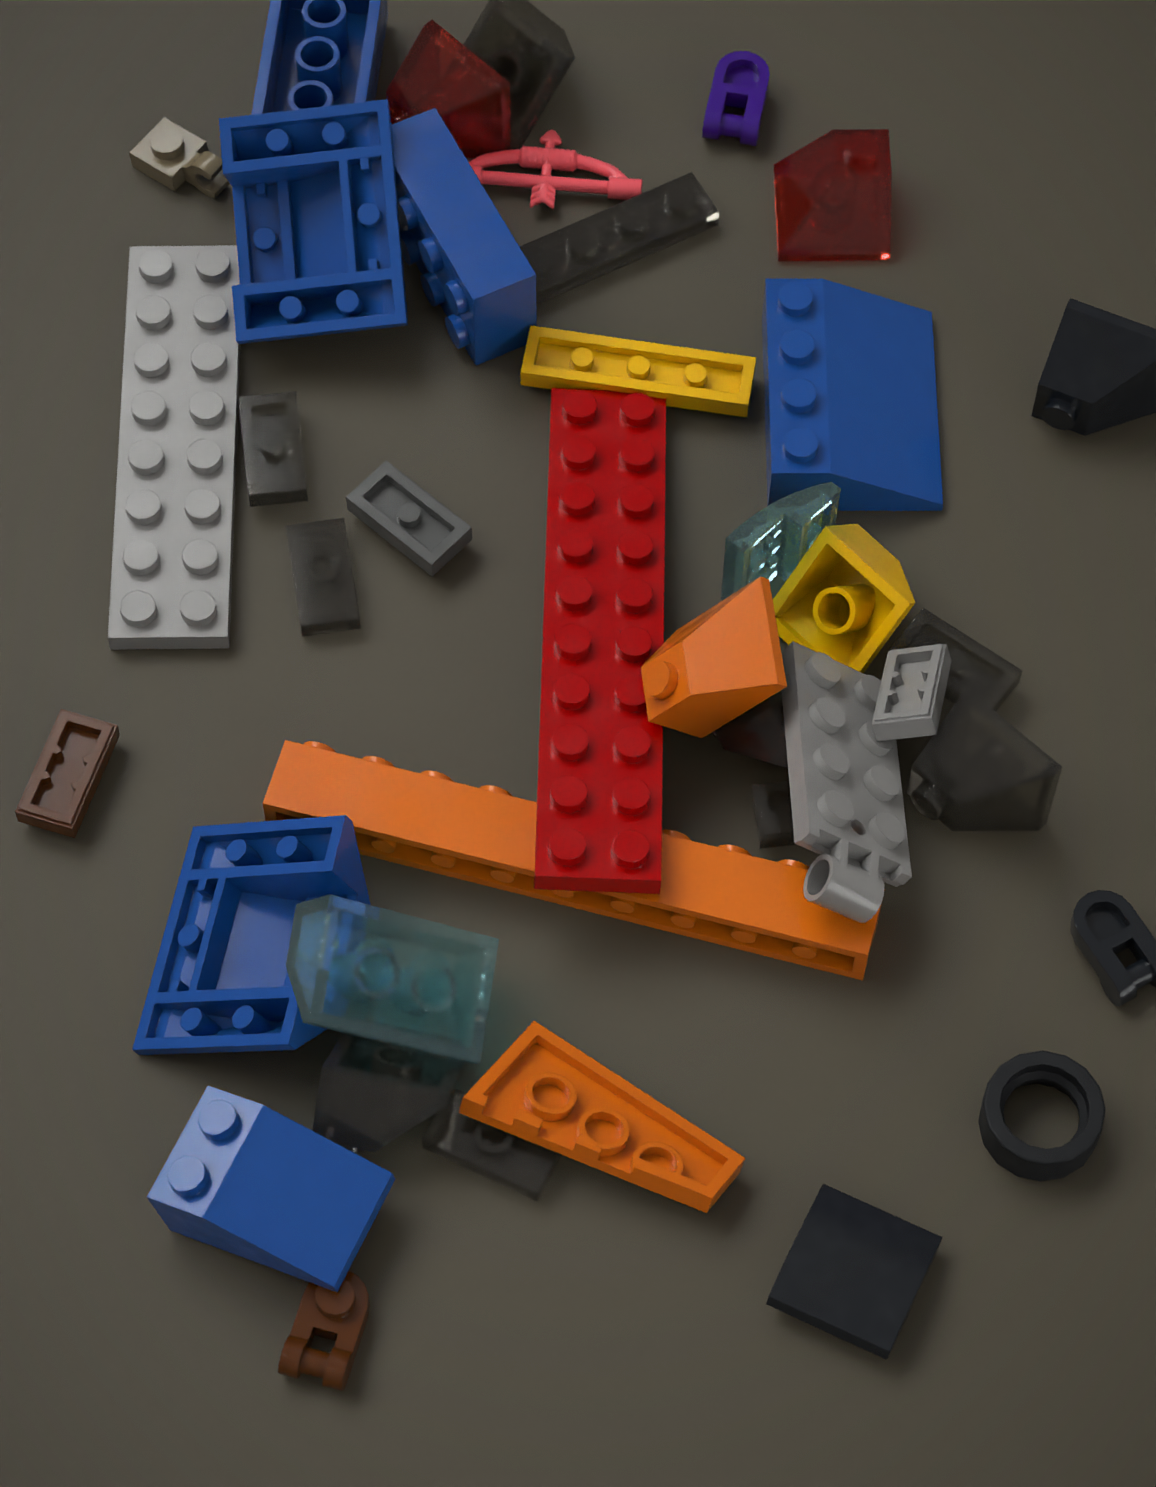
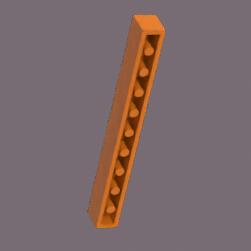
[263,740,885,981]

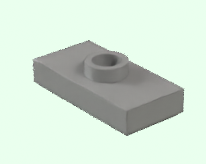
[871,644,951,741]

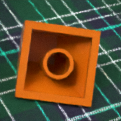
[641,576,787,738]

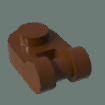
[278,1271,370,1391]

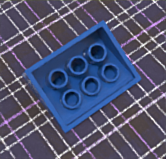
[762,278,943,511]

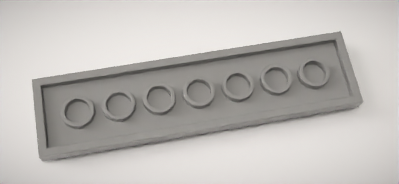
[108,245,241,650]

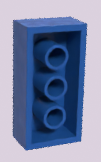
[251,0,388,115]
[391,108,537,366]

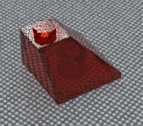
[386,19,511,158]
[773,129,892,261]

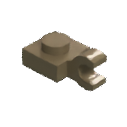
[129,117,229,199]

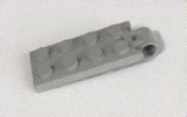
[782,641,912,923]

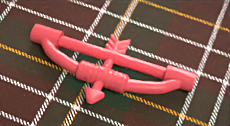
[469,129,643,209]

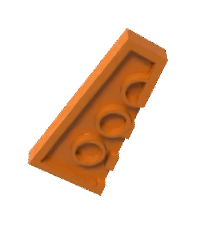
[458,1021,745,1213]

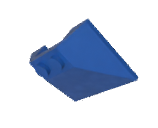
[219,99,408,344]
[132,815,371,1055]

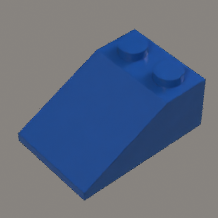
[147,1086,396,1292]

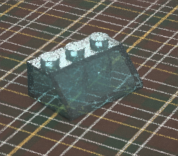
[286,895,499,1064]

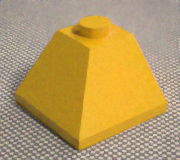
[773,523,916,673]

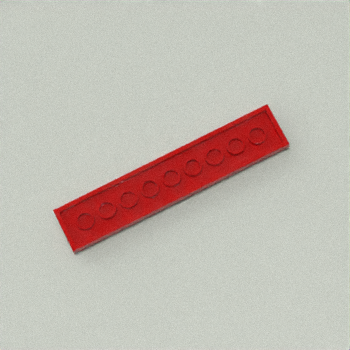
[534,388,666,894]

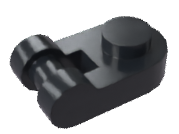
[1070,890,1156,1007]

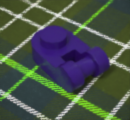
[702,51,769,146]

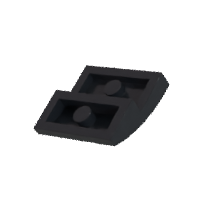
[766,1184,943,1360]

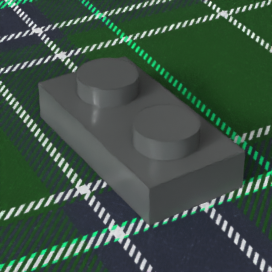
[346,460,472,577]

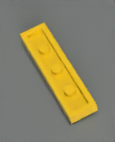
[520,325,756,417]

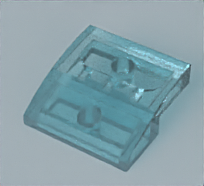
[721,482,841,600]

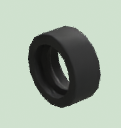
[978,1050,1106,1182]

